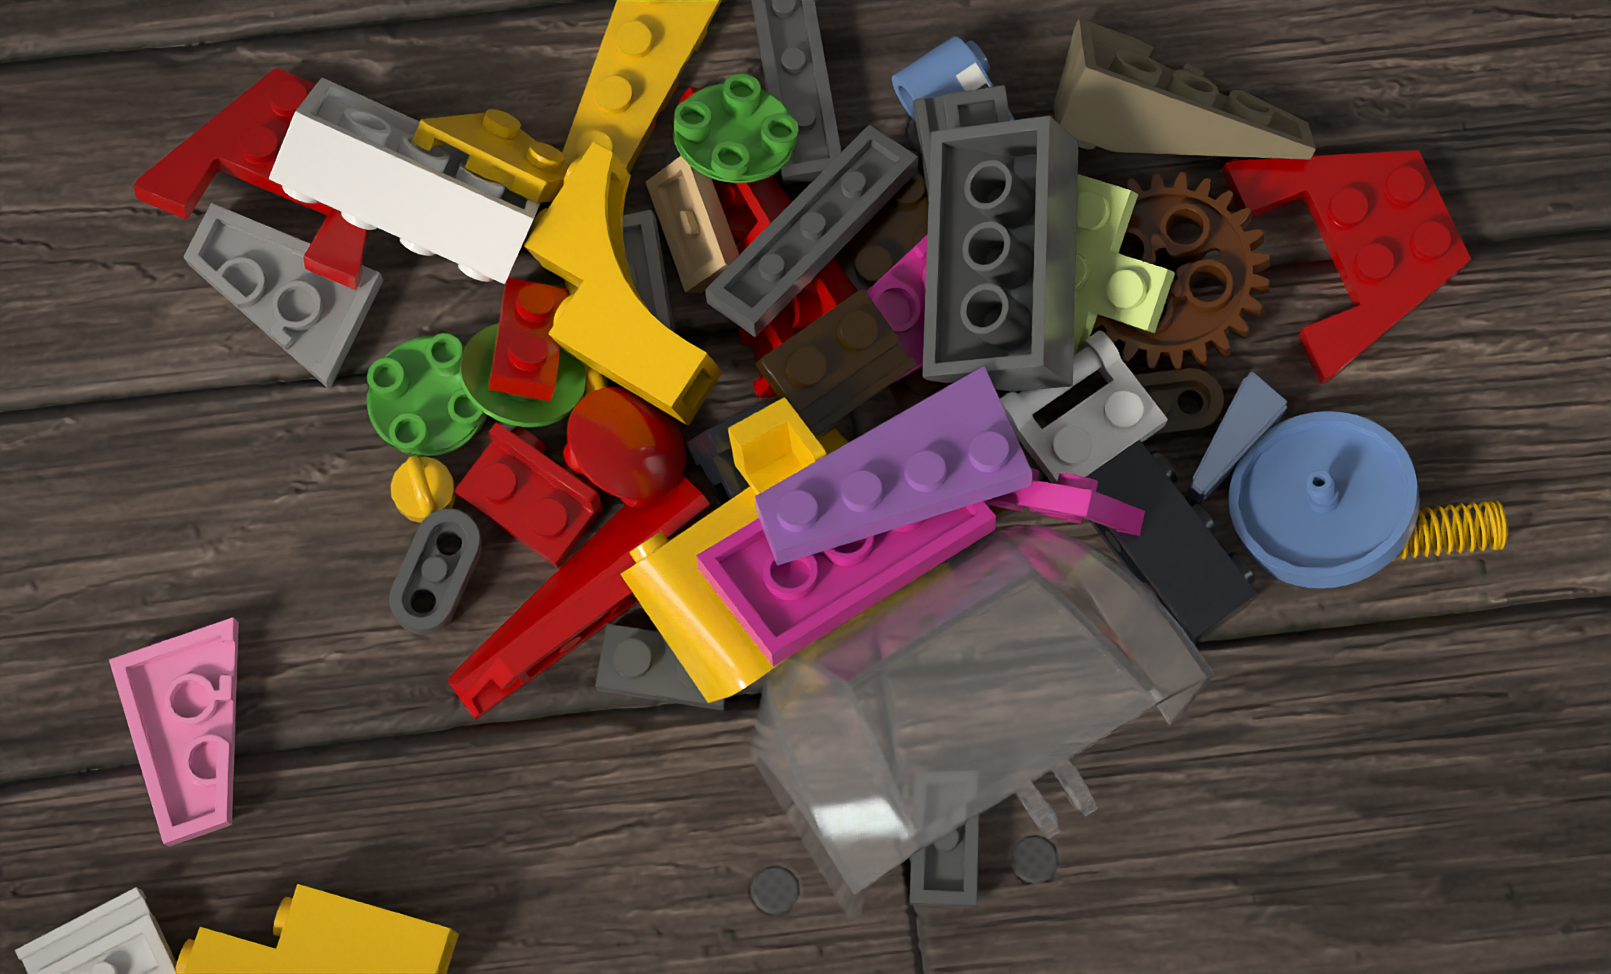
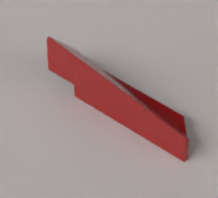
[448,475,712,721]

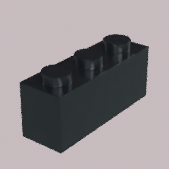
[1087,440,1257,650]

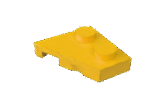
[412,109,569,203]

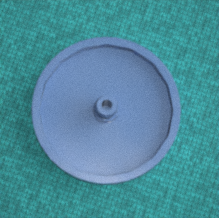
[1229,411,1420,588]

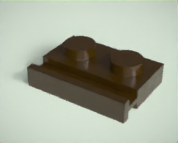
[755,288,918,437]

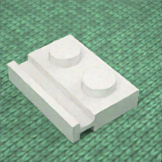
[15,887,177,974]

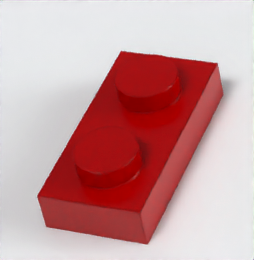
[488,277,569,402]

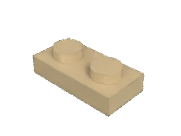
[646,156,739,293]

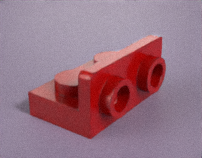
[454,422,603,568]

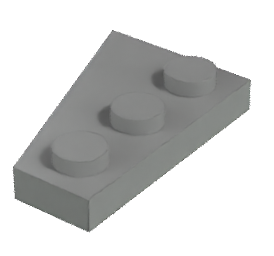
[184,203,384,390]

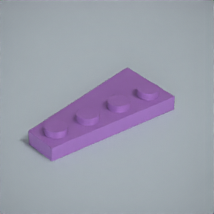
[755,366,1032,565]

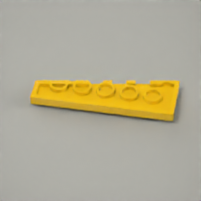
[562,0,726,173]

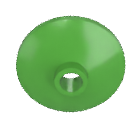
[459,323,586,427]

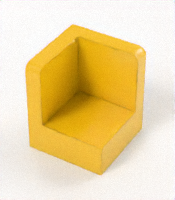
[728,397,827,495]

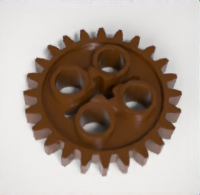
[1090,172,1270,373]

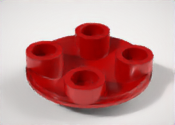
[563,387,687,508]

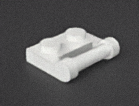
[1000,330,1168,484]

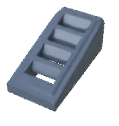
[1185,372,1287,505]

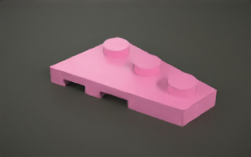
[109,617,239,847]

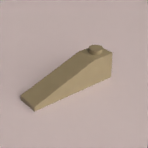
[1054,18,1316,159]

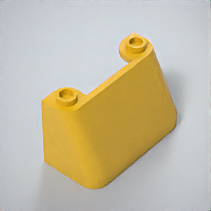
[620,428,849,703]

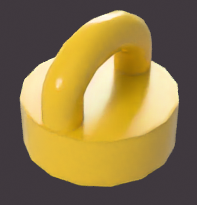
[391,456,456,523]

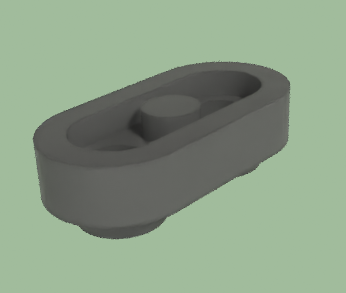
[389,509,483,635]

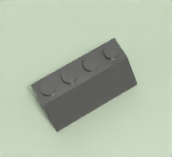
[923,116,1078,392]

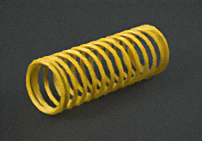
[1392,500,1508,561]

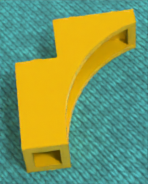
[523,141,723,425]
[175,884,459,974]

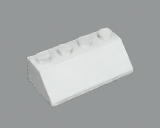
[269,78,540,284]

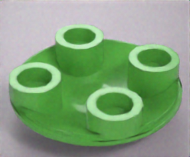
[673,74,799,183]
[367,333,488,457]

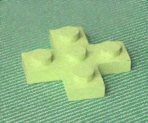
[1074,174,1175,355]

